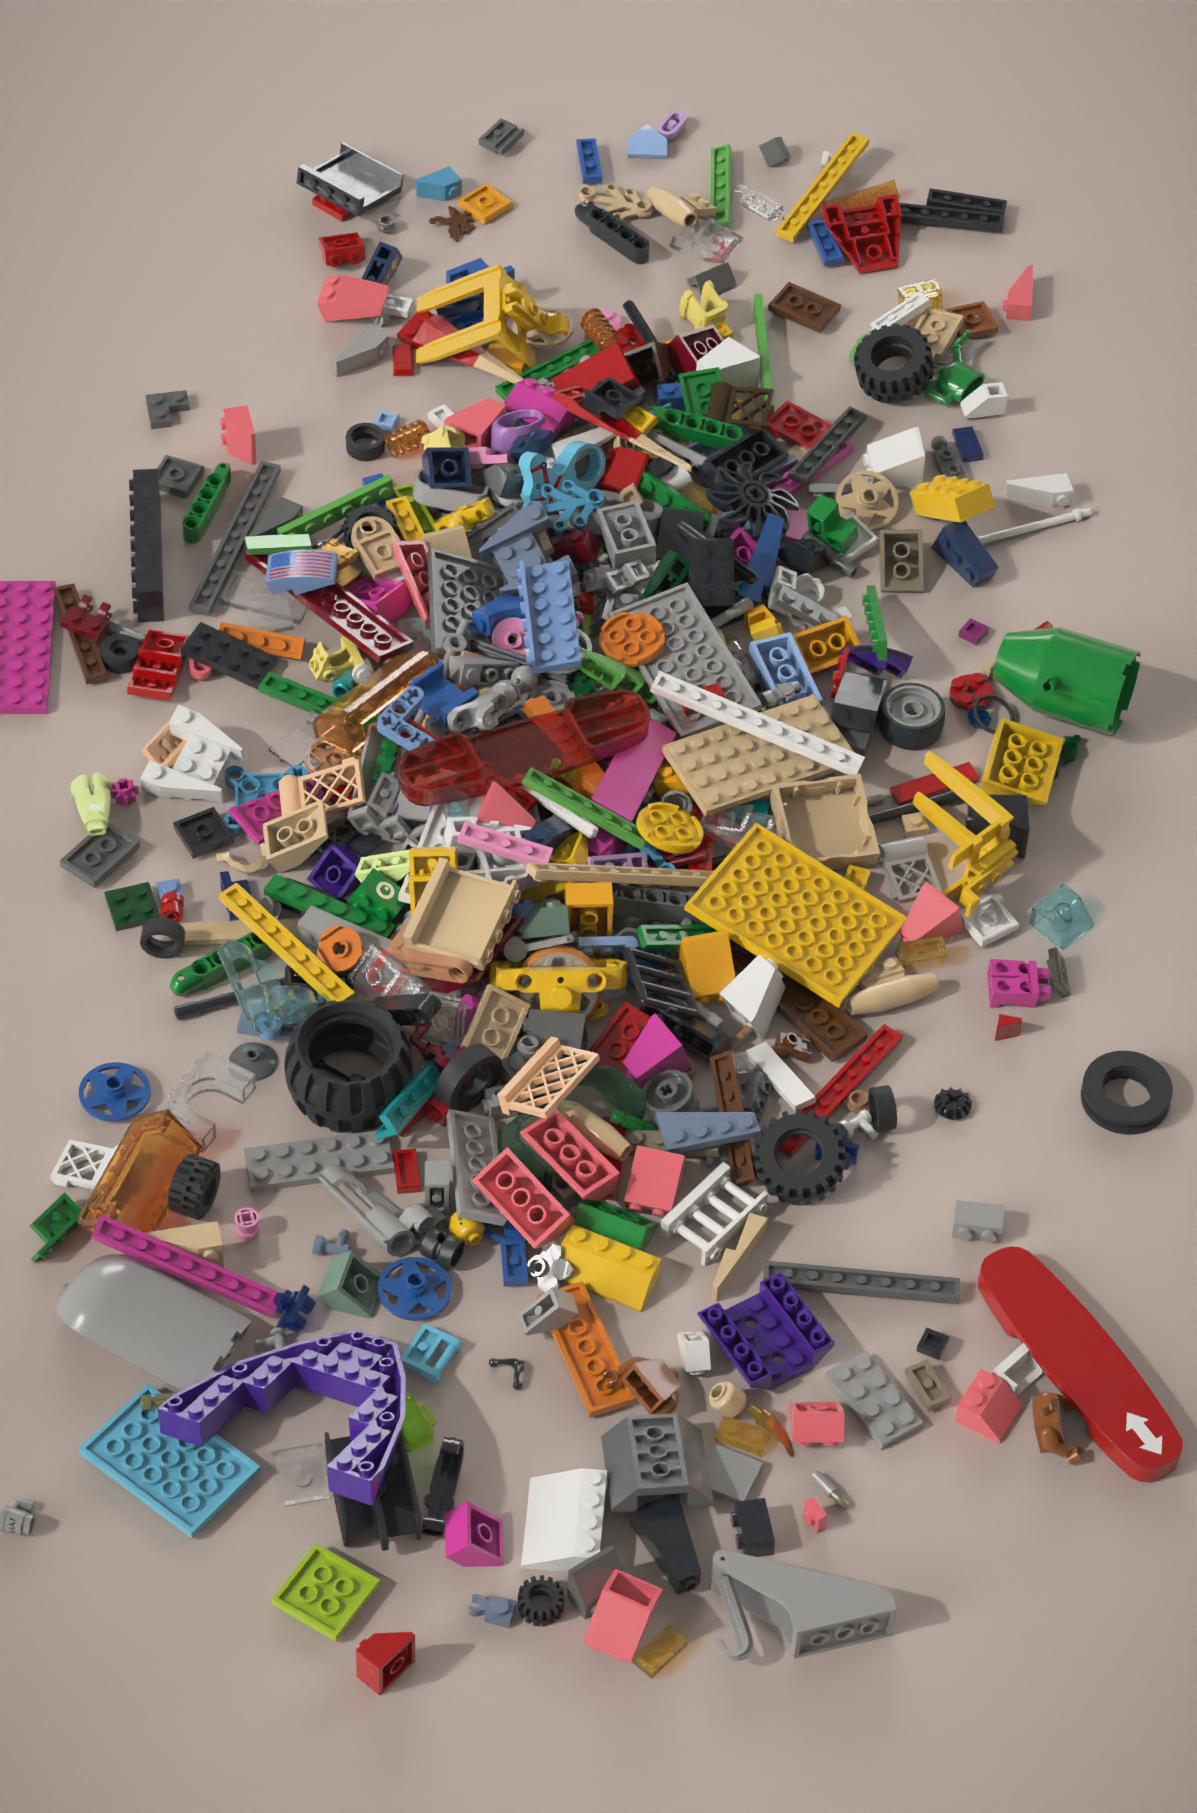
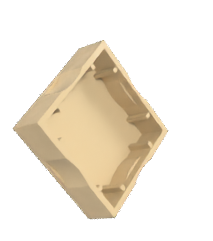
[769,774,880,871]

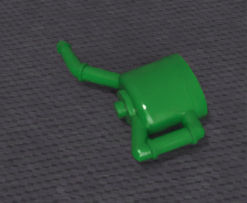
[922,330,985,406]

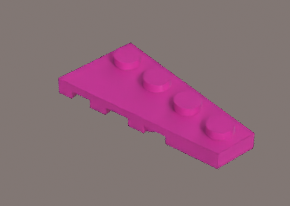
[228,780,325,845]

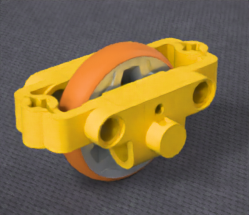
[489,945,627,1020]

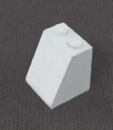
[696,337,760,394]
[863,427,925,488]
[720,954,785,1040]

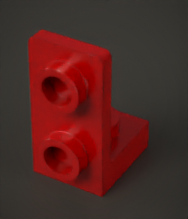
[398,1095,449,1137]

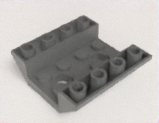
[601,1413,714,1512]

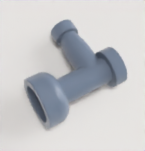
[312,1229,350,1255]

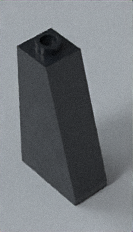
[631,1493,701,1594]

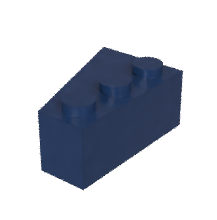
[931,521,999,587]

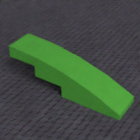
[577,651,656,706]

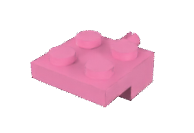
[468,447,516,471]

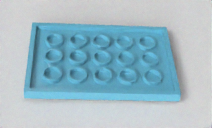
[78,1383,261,1539]

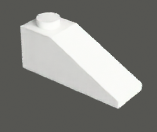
[1004,473,1073,508]

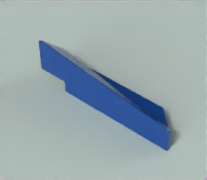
[738,513,784,609]

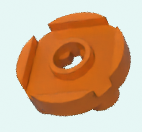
[317,926,365,973]

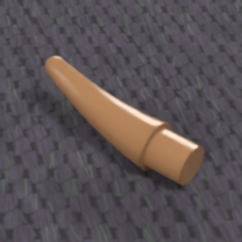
[728,1025,753,1053]

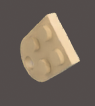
[351,517,400,580]

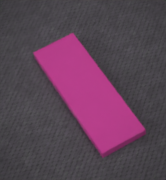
[591,711,676,822]

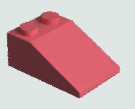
[317,275,390,322]

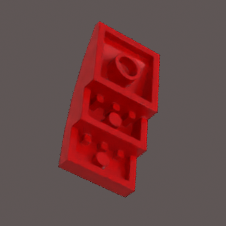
[127,630,189,701]

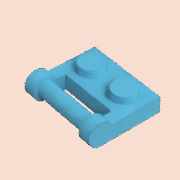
[401,1323,463,1384]

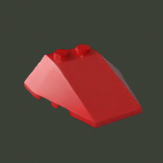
[821,194,902,274]

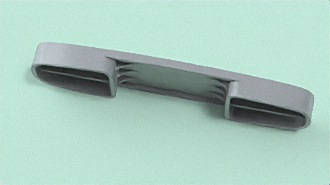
[413,468,663,538]

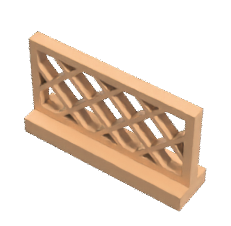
[497,1037,600,1119]

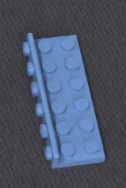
[516,560,582,674]

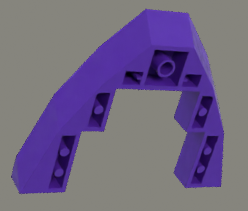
[158,1329,406,1506]

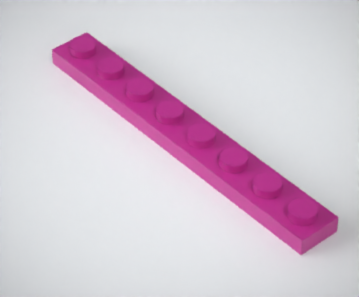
[91,1214,283,1318]

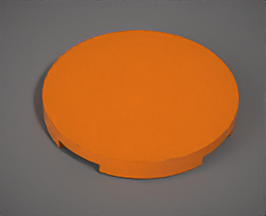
[599,612,665,667]

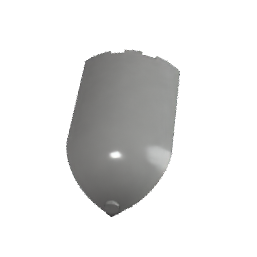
[56,1254,252,1390]

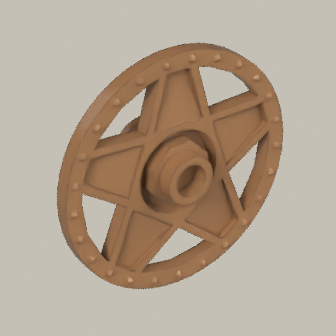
[304,739,363,785]

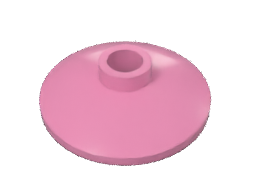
[492,617,528,655]

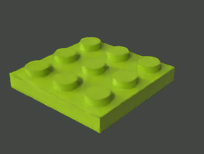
[271,1543,380,1642]

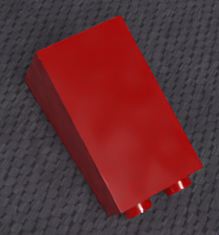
[551,343,641,419]

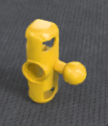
[432,497,494,531]

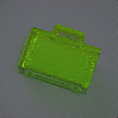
[402,1394,436,1453]

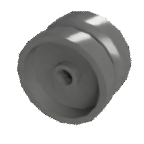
[642,1069,700,1127]

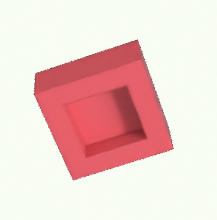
[802,1497,827,1533]

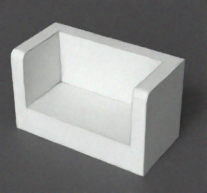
[992,1343,1044,1397]

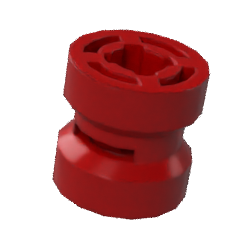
[160,892,184,923]

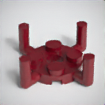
[409,1021,479,1088]

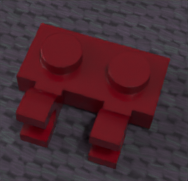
[60,594,112,642]

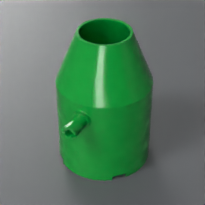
[993,627,1141,736]

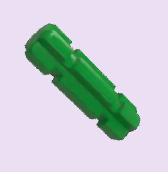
[610,1109,655,1131]

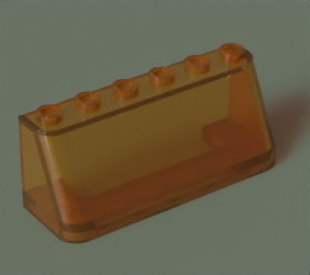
[313,649,439,754]
[77,1109,203,1255]

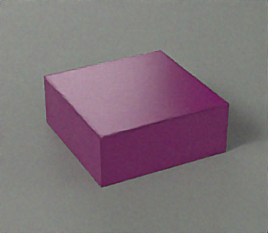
[958,618,989,646]

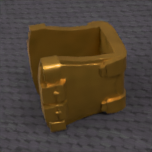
[315,538,363,589]

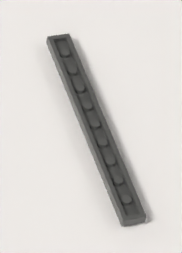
[189,461,281,616]

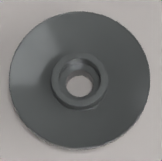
[229,1042,276,1081]

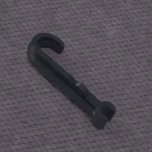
[421,1437,464,1538]

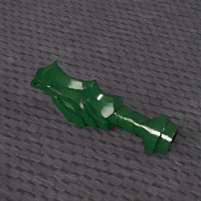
[1053,734,1081,779]

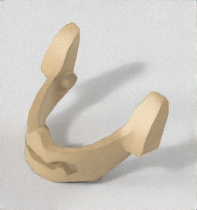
[215,842,266,874]

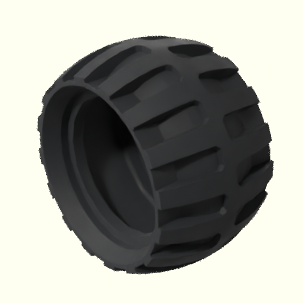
[284,999,413,1133]

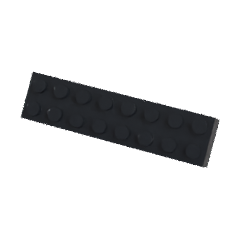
[129,469,164,622]

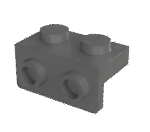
[738,1071,771,1122]

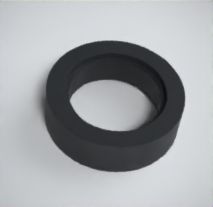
[435,1043,503,1112]

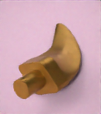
[746,1404,794,1457]

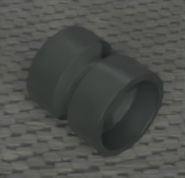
[420,1226,465,1269]

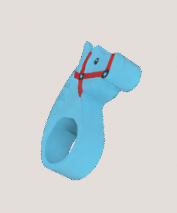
[519,441,606,509]

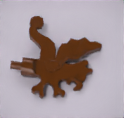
[429,206,475,242]

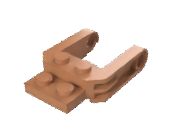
[384,921,473,984]

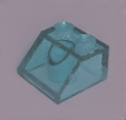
[1029,883,1094,950]

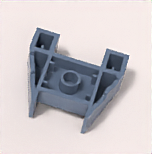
[479,500,579,597]

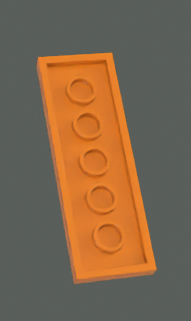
[536,1281,637,1418]

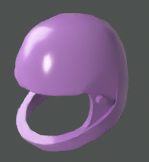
[490,409,546,464]

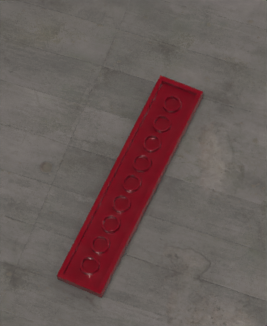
[245,552,414,663]

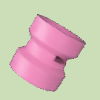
[235,1208,260,1241]

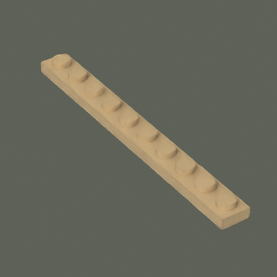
[526,862,714,889]

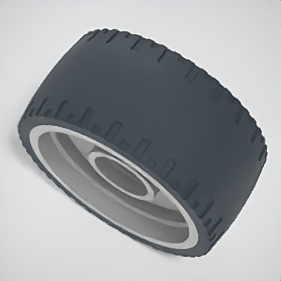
[879,683,945,750]

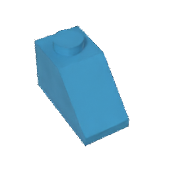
[416,166,462,201]

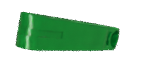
[644,405,742,450]
[182,462,231,544]
[170,932,271,997]

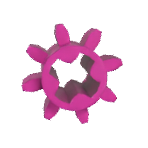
[110,778,139,806]

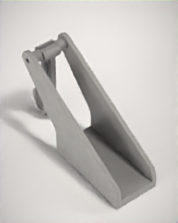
[710,1550,897,1661]

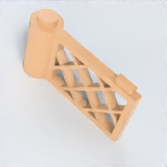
[278,757,366,816]

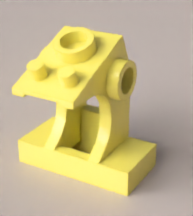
[309,636,365,681]

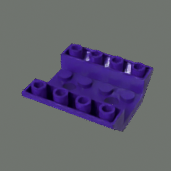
[697,1272,835,1391]

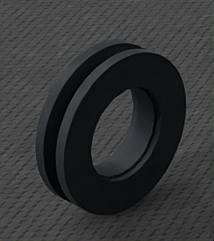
[1081,1050,1173,1135]

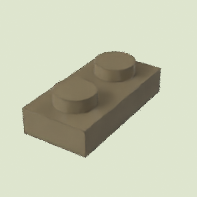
[904,1360,951,1412]

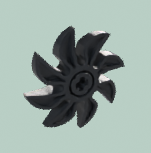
[705,461,800,539]

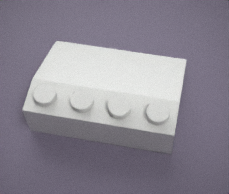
[521,1468,607,1572]

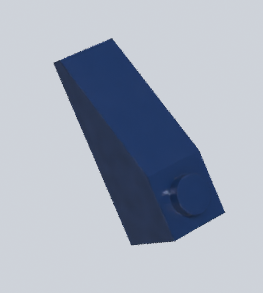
[522,815,576,852]

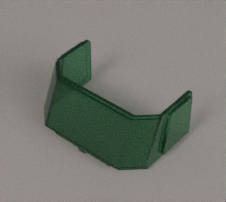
[498,1066,647,1193]

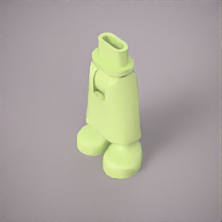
[70,773,113,836]

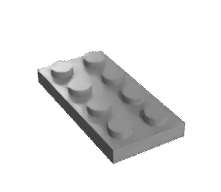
[825,1351,924,1450]

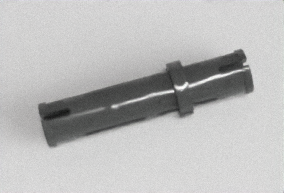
[800,530,858,578]

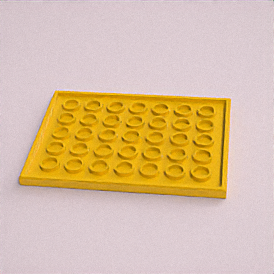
[684,823,907,1008]

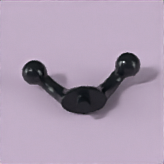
[489,1358,524,1390]

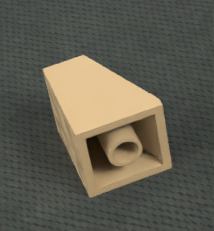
[422,525,472,558]

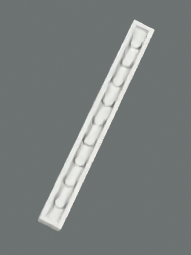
[650,671,865,775]

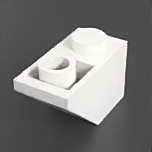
[960,382,1008,419]

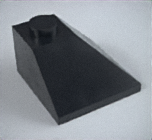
[777,538,829,574]

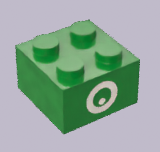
[346,867,405,923]

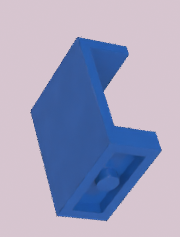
[408,662,478,729]

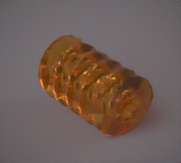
[580,308,618,351]
[385,419,430,458]

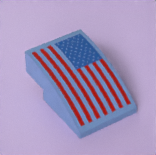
[265,549,338,595]

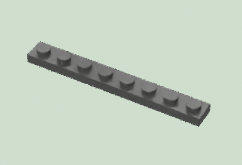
[763,1260,960,1304]

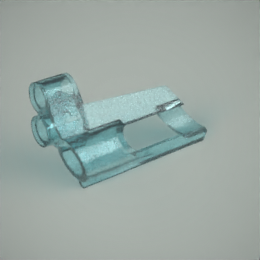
[217,940,319,1035]

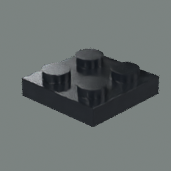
[173,807,234,859]

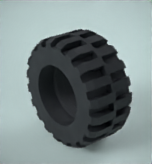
[854,324,935,404]

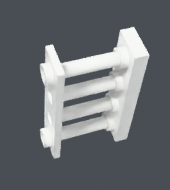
[660,1162,768,1266]

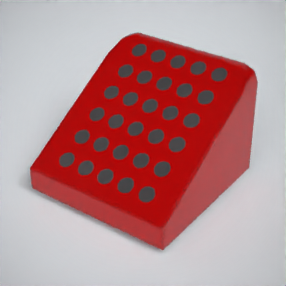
[995,1014,1023,1041]

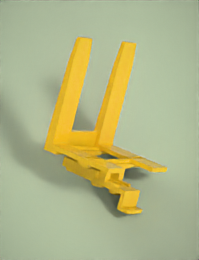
[416,264,568,368]
[913,751,1018,918]

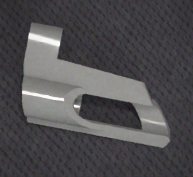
[318,1165,449,1257]

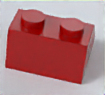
[595,447,650,493]
[356,1632,415,1696]

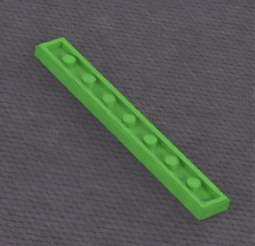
[753,294,774,416]

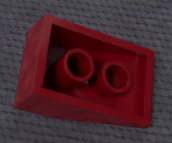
[667,324,724,374]

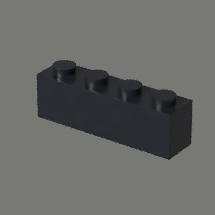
[639,993,733,1063]

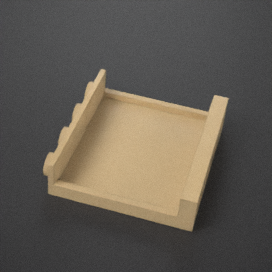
[403,858,521,971]

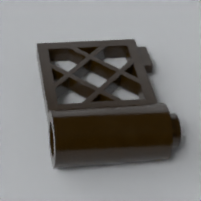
[706,381,774,432]

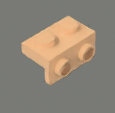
[141,722,186,768]

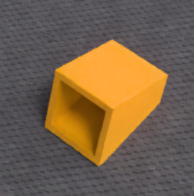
[677,930,735,1007]

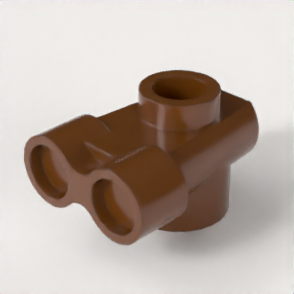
[773,1032,812,1063]

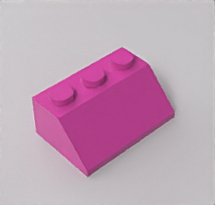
[503,378,576,434]

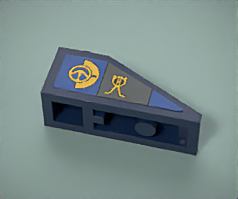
[361,241,403,285]

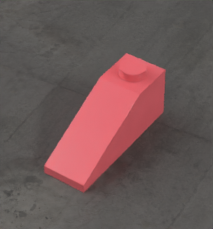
[1003,265,1033,321]

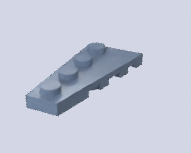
[655,1112,761,1154]

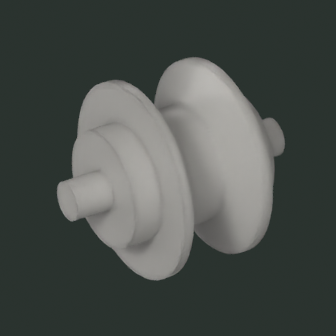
[259,897,281,919]

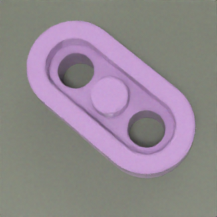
[658,111,687,141]

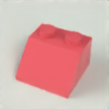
[220,405,256,465]
[955,1369,1023,1443]
[790,1402,844,1446]

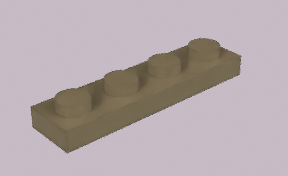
[625,1130,720,1156]

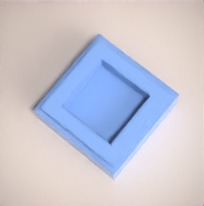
[373,410,399,434]

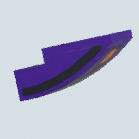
[841,645,913,678]

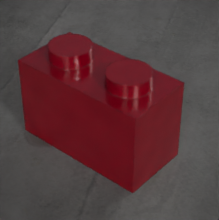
[550,529,600,566]

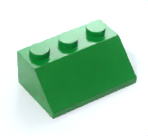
[574,1200,659,1252]

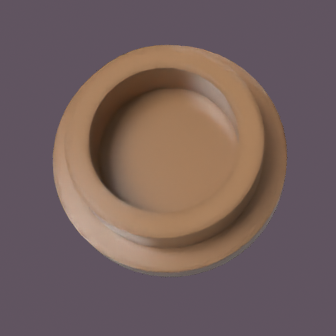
[846,1090,869,1113]

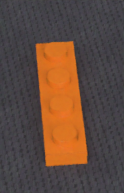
[219,622,306,660]

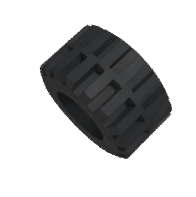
[344,504,397,559]
[168,1154,221,1220]

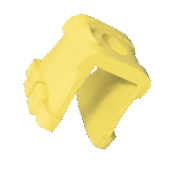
[679,280,728,329]
[422,425,465,468]

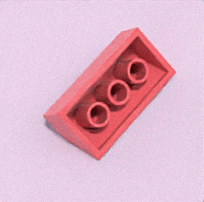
[392,540,430,629]
[520,1109,620,1201]
[472,1147,577,1249]

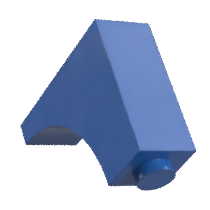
[472,594,526,636]

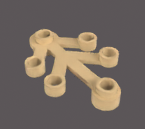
[579,183,653,222]

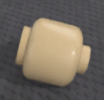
[709,1381,746,1419]

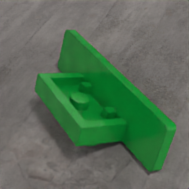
[29,1190,105,1262]

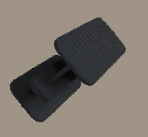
[324,1430,422,1551]

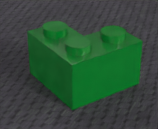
[806,494,859,554]

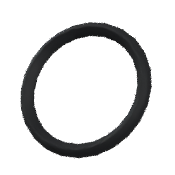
[973,695,1015,734]

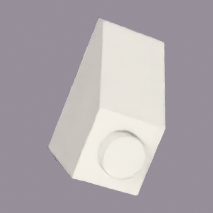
[677,1331,711,1375]

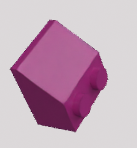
[445,1501,504,1567]

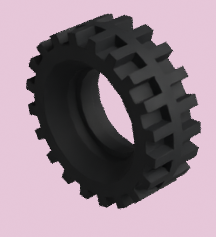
[753,1109,847,1206]

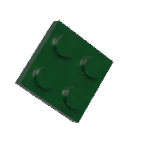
[104,882,160,931]

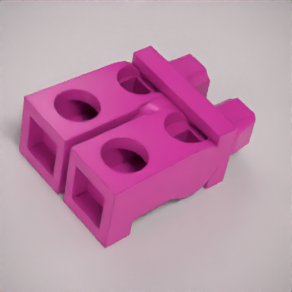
[987,959,1051,1008]

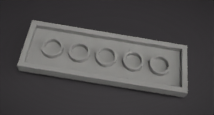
[446,1109,507,1226]
[244,1130,394,1192]

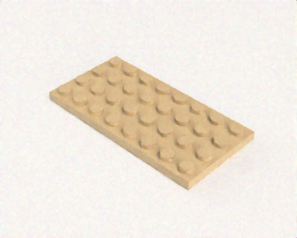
[661,694,855,817]

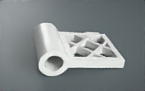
[50,1140,136,1198]

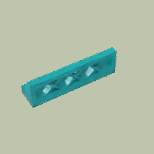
[375,1060,441,1140]

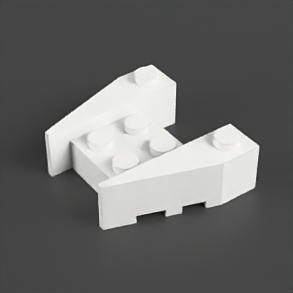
[140,705,244,803]
[444,816,539,892]

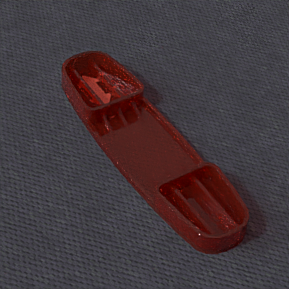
[397,689,651,807]

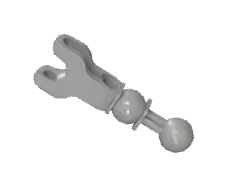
[447,665,539,732]

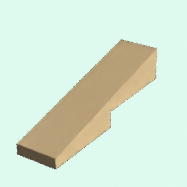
[711,1213,768,1302]

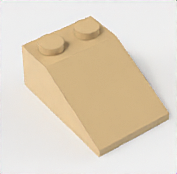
[263,799,328,873]
[146,1221,224,1268]

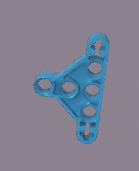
[223,765,308,836]

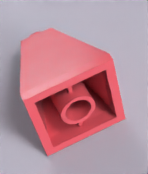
[476,781,536,828]
[899,881,964,951]

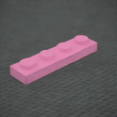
[457,821,553,865]

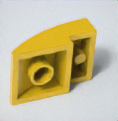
[409,847,458,917]

